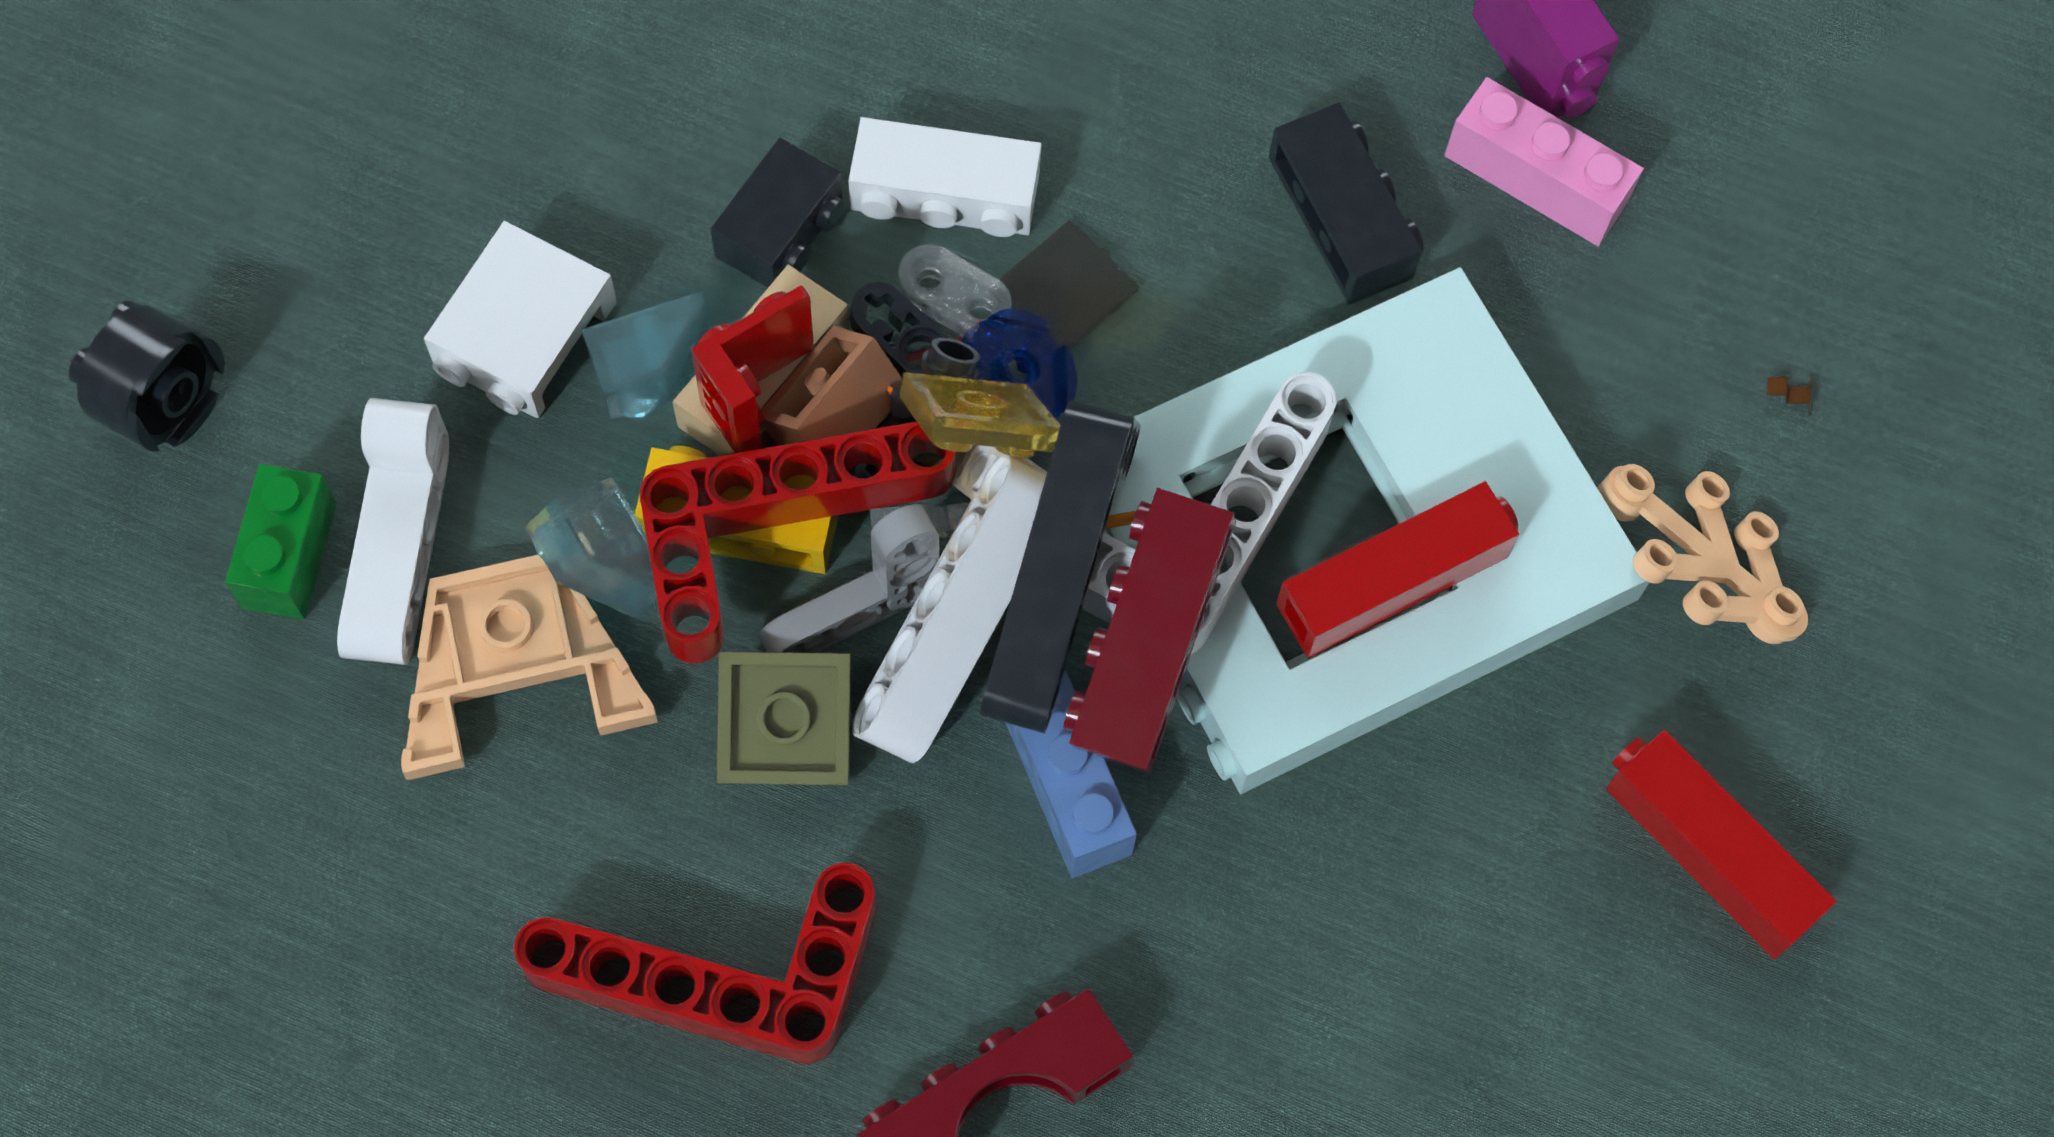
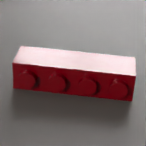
[1063,487,1236,774]

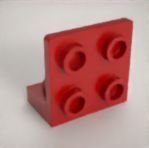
[691,286,814,453]

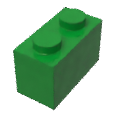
[225,464,337,620]

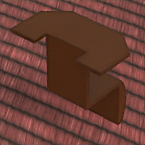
[1767,373,1812,416]

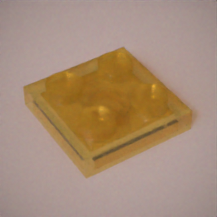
[899,372,1061,458]

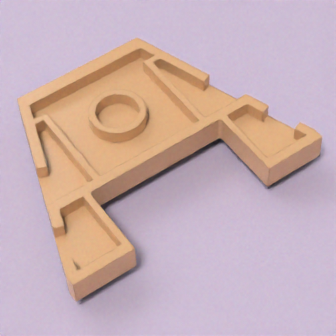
[401,550,658,780]

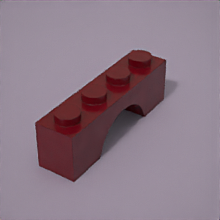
[856,988,1133,1137]

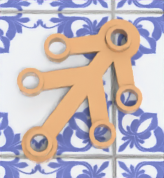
[1597,464,1808,644]

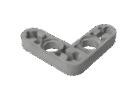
[759,504,939,653]

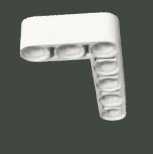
[1082,372,1336,654]
[852,428,1047,763]

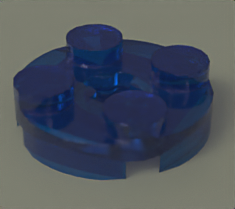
[961,309,1077,434]

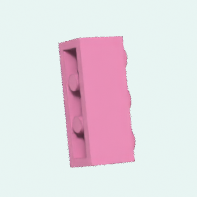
[1444,77,1644,247]

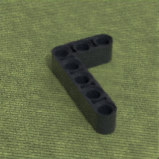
[980,400,1141,734]

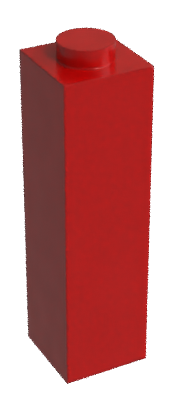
[1276,481,1519,658]
[1606,729,1837,960]

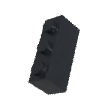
[1268,102,1424,305]

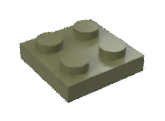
[717,652,852,785]

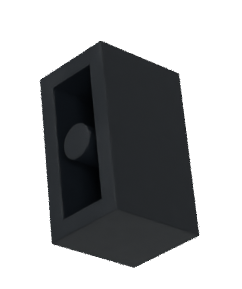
[710,137,845,288]

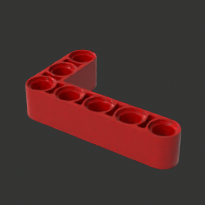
[640,421,956,663]
[514,862,876,1064]

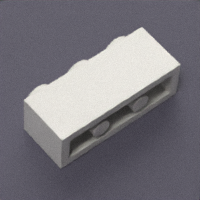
[848,117,1041,237]

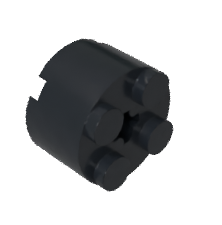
[69,301,225,452]

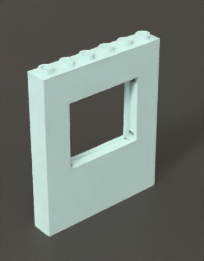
[1104,267,1650,795]

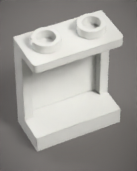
[424,221,617,418]

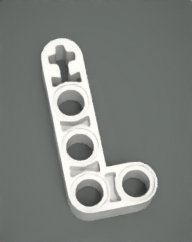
[337,398,449,665]

